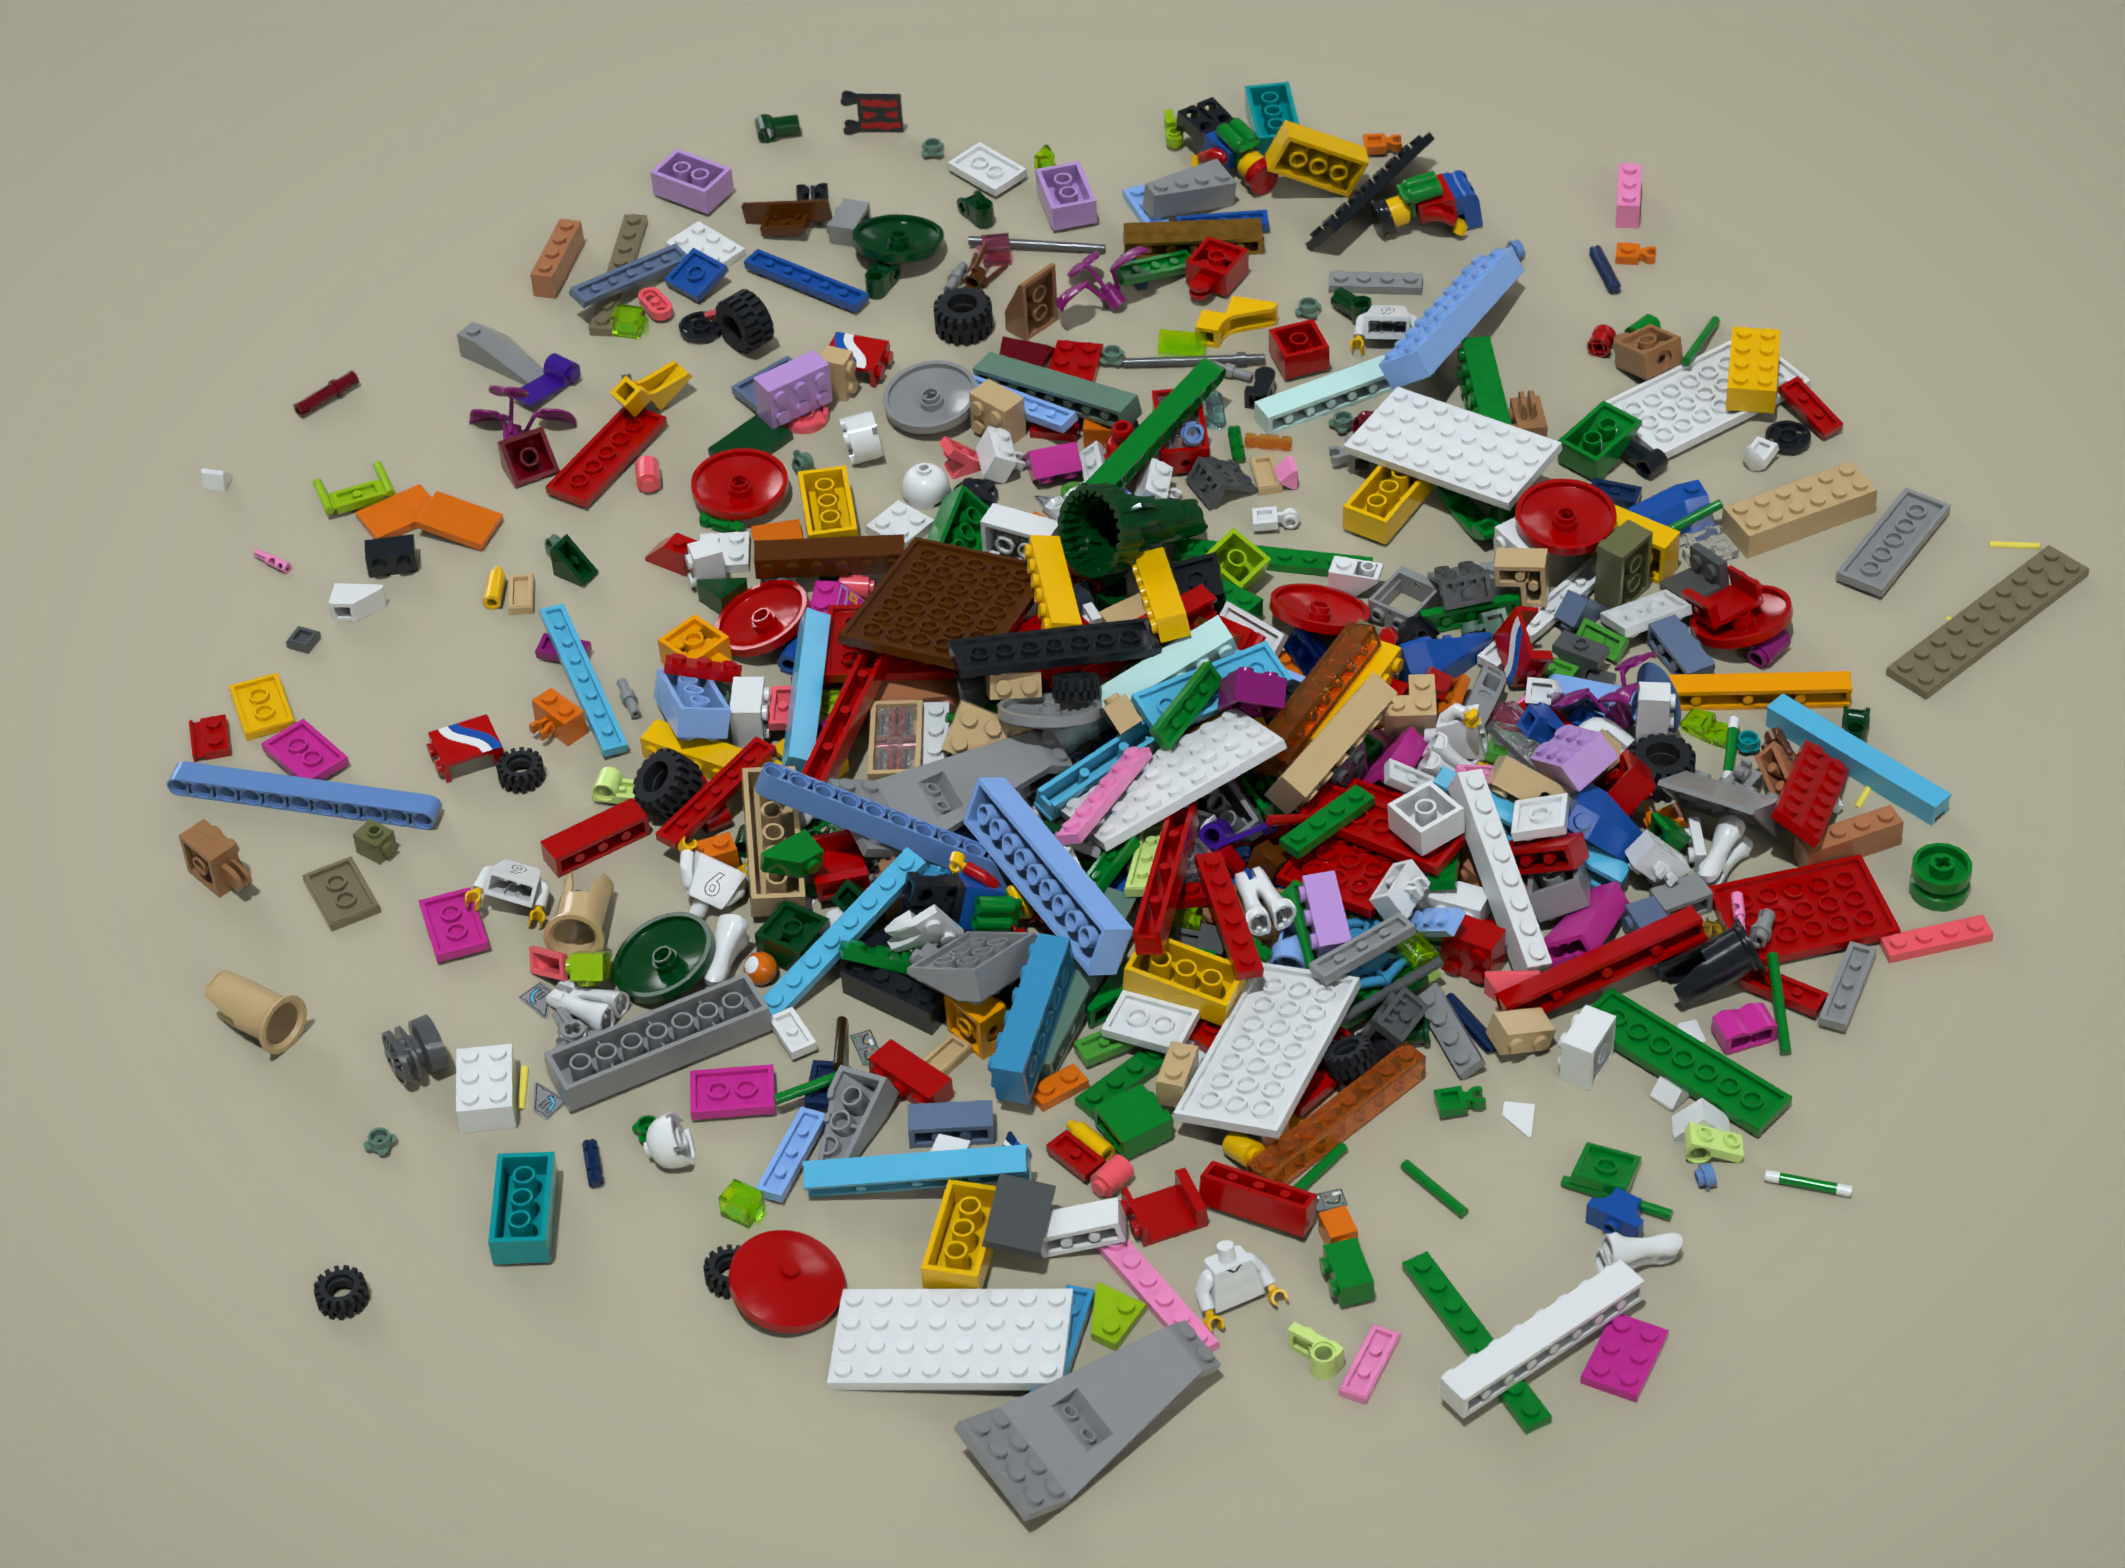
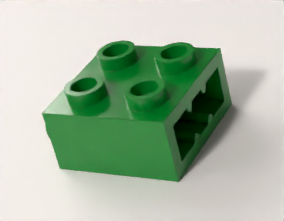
[1094,1083,1174,1159]

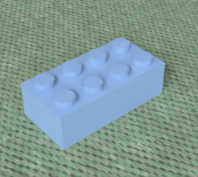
[653,668,731,741]

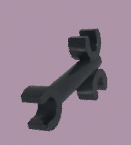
[796,183,828,226]

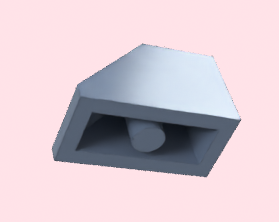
[1554,590,1609,632]

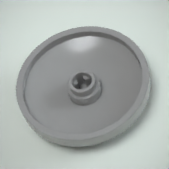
[883,360,977,434]
[997,693,1102,732]

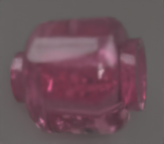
[1490,701,1525,738]

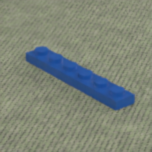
[744,249,869,313]

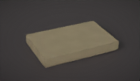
[302,856,381,932]

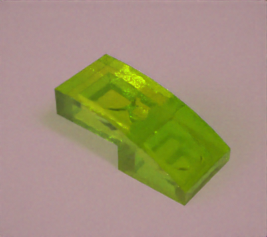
[1680,708,1740,749]

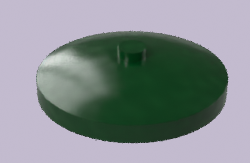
[852,214,944,263]
[612,912,716,1004]

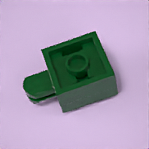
[754,900,842,970]

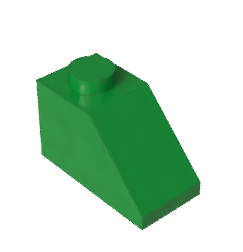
[760,829,824,878]

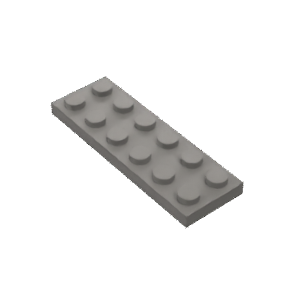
[1836,488,1951,597]

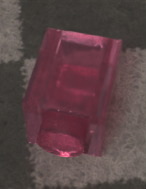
[977,233,1011,267]

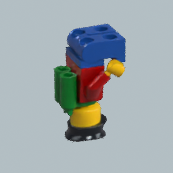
[1370,170,1483,237]

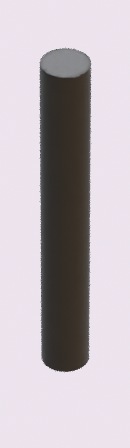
[833,1016,848,1071]

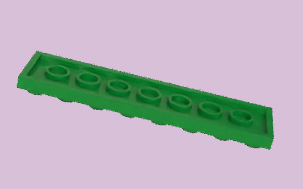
[1591,988,1792,1137]

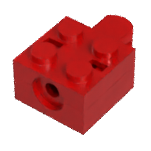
[1185,236,1249,300]

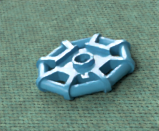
[1313,916,1411,989]

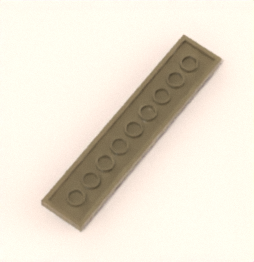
[1886,545,2089,700]

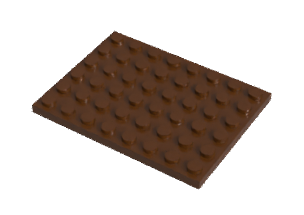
[838,537,1035,669]

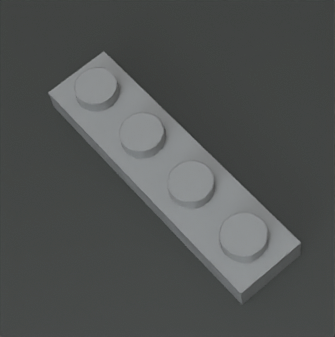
[1329,271,1423,295]
[1309,912,1416,986]
[1818,941,1877,1032]
[1418,982,1486,1080]

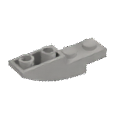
[1463,661,1507,726]

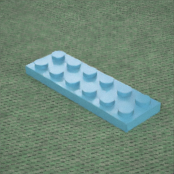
[1131,641,1292,729]

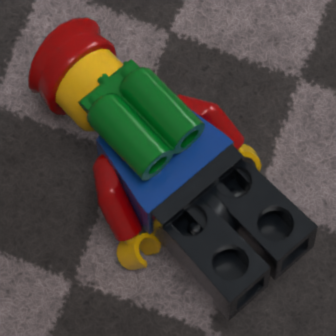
[1176,97,1279,195]
[898,851,1046,933]

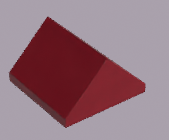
[999,336,1055,369]
[497,426,560,487]

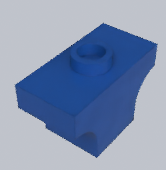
[1516,702,1564,744]
[1586,1187,1644,1238]

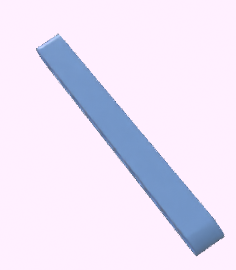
[167,761,442,830]
[755,762,1014,889]

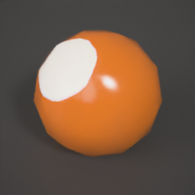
[743,951,778,985]

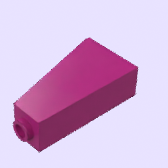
[1361,726,1428,792]
[1544,881,1629,968]

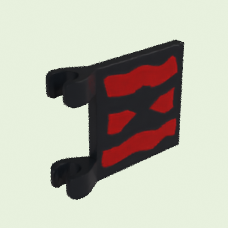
[841,90,904,135]

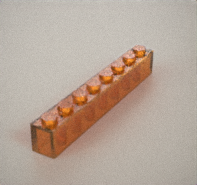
[1252,623,1382,777]
[1246,1042,1426,1185]

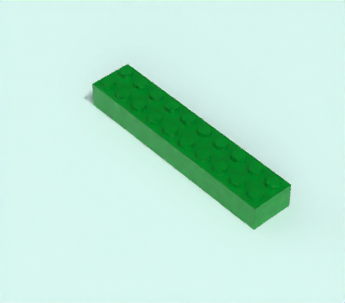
[1456,336,1518,524]

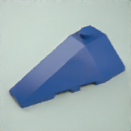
[1627,479,1716,538]
[1399,632,1493,683]
[1567,783,1645,876]

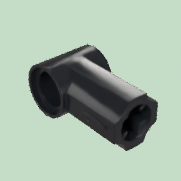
[1620,440,1668,479]

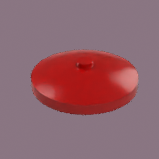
[691,448,789,520]
[1515,479,1617,556]
[715,580,811,657]
[1269,583,1370,635]
[1690,585,1793,649]
[728,1230,845,1333]

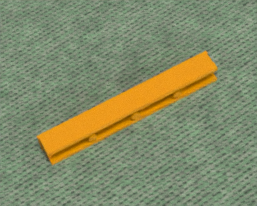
[1668,671,1852,711]

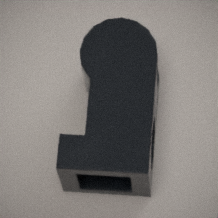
[1244,367,1275,409]

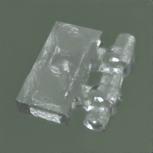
[1679,525,1739,567]

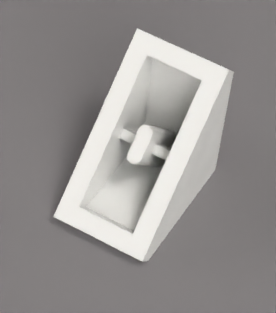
[1671,1098,1730,1142]

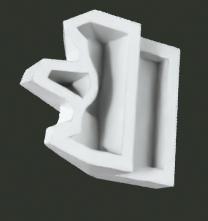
[884,904,964,952]

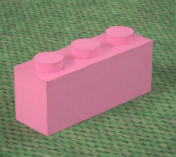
[1616,163,1642,228]

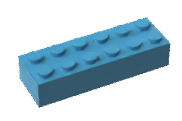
[988,933,1076,1105]

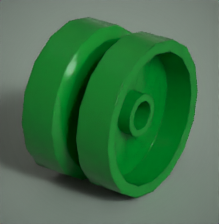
[1909,843,1972,912]

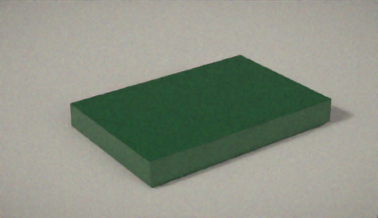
[708,414,793,456]

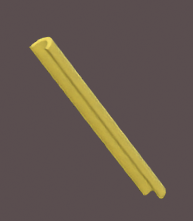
[1989,541,2040,549]
[1854,786,1871,808]
[517,1066,529,1111]

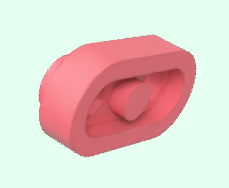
[638,287,673,321]

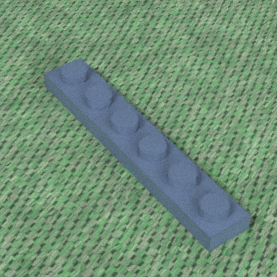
[569,243,687,308]

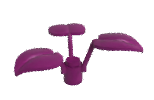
[1056,246,1150,312]
[469,385,577,440]
[1550,651,1657,729]

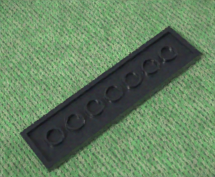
[1305,132,1435,251]
[947,618,1162,678]

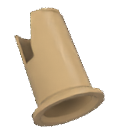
[543,872,614,958]
[204,970,307,1054]

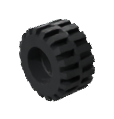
[933,287,993,346]
[716,289,774,354]
[1630,733,1696,802]
[633,748,703,820]

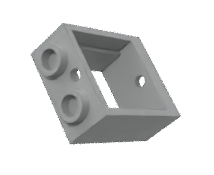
[1368,566,1442,632]

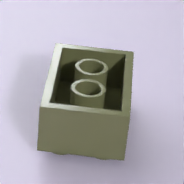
[1594,519,1653,609]

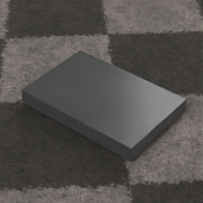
[982,1173,1056,1259]

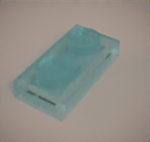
[1202,389,1227,430]

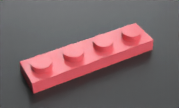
[1879,915,1993,963]

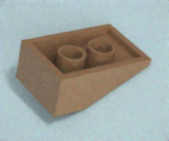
[1005,263,1058,341]

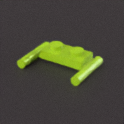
[313,461,395,515]

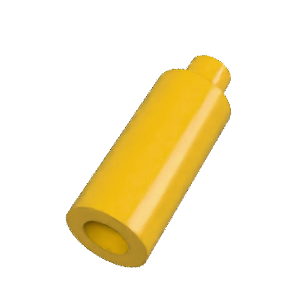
[483,566,506,609]
[1066,1119,1116,1162]

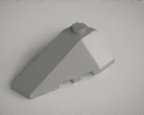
[457,322,544,385]
[818,1065,899,1160]

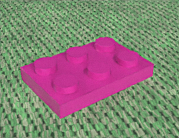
[261,718,349,780]
[418,887,490,963]
[690,1064,775,1120]
[1580,1314,1669,1403]

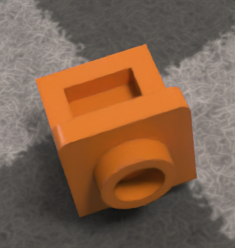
[1643,801,1688,831]

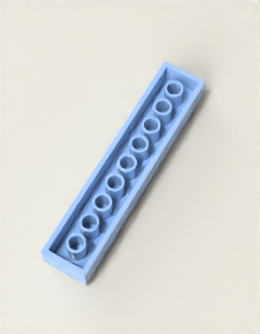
[1379,247,1524,389]
[963,777,1133,976]

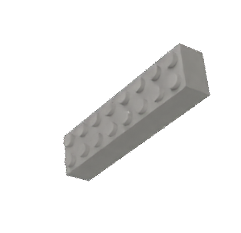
[544,972,772,1112]

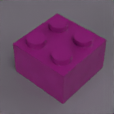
[1217,667,1287,719]

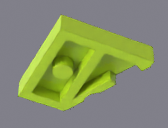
[1091,1282,1147,1351]

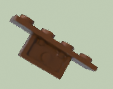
[741,199,833,237]

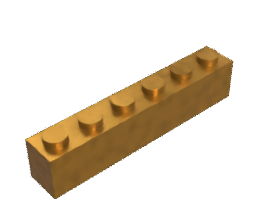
[1123,218,1263,259]

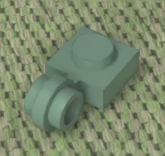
[1460,607,1507,635]

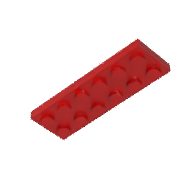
[1029,340,1104,442]
[545,407,667,508]
[1770,739,1849,848]
[1299,782,1465,876]

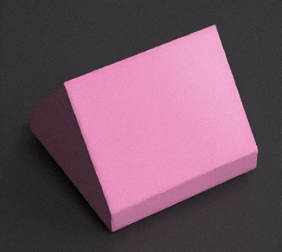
[1274,456,1298,490]

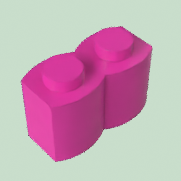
[1711,1002,1778,1054]

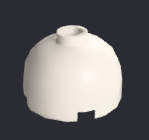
[902,463,950,509]
[644,1111,696,1169]

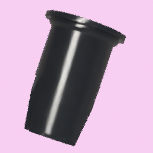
[1660,917,1767,1008]

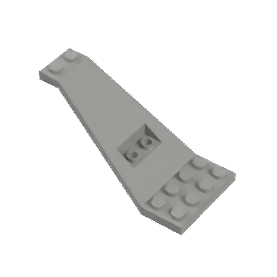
[827,731,1073,858]
[954,1320,1221,1522]

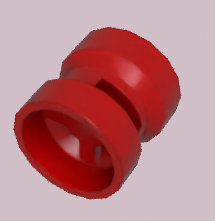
[1587,324,1616,358]

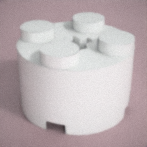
[839,411,884,465]

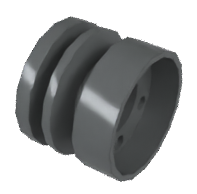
[382,1014,449,1086]

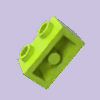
[566,951,611,986]

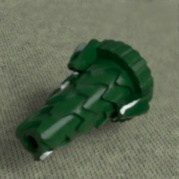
[1057,483,1208,585]

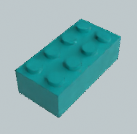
[1245,82,1300,157]
[488,1152,558,1264]

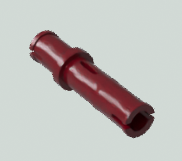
[293,370,359,417]

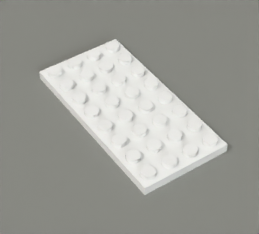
[1605,340,1811,459]
[1343,387,1563,511]
[1060,708,1287,852]
[1173,962,1361,1139]
[827,1289,1074,1390]

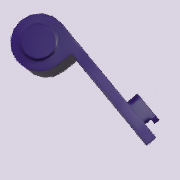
[514,353,581,408]
[1199,818,1278,850]

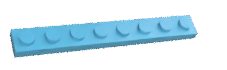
[539,603,628,758]
[763,847,928,1016]

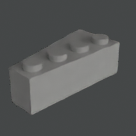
[1142,159,1237,219]

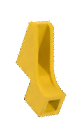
[1195,296,1278,349]
[610,361,693,417]

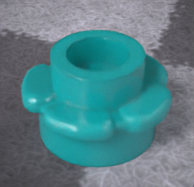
[1736,730,1761,754]

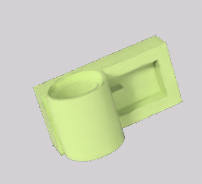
[592,767,641,807]
[1684,1122,1744,1164]
[1288,1321,1344,1380]

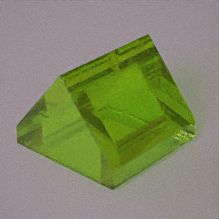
[1034,144,1055,174]

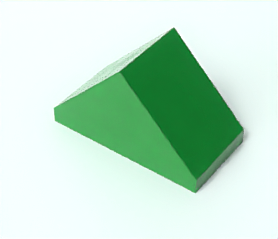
[1650,812,1691,852]

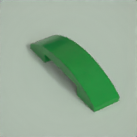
[1436,485,1501,541]

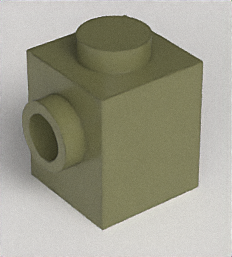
[353,819,398,865]

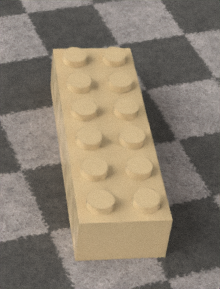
[1721,461,1878,559]
[1264,672,1397,814]
[742,766,805,917]

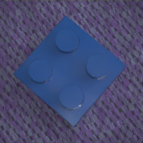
[664,248,729,303]

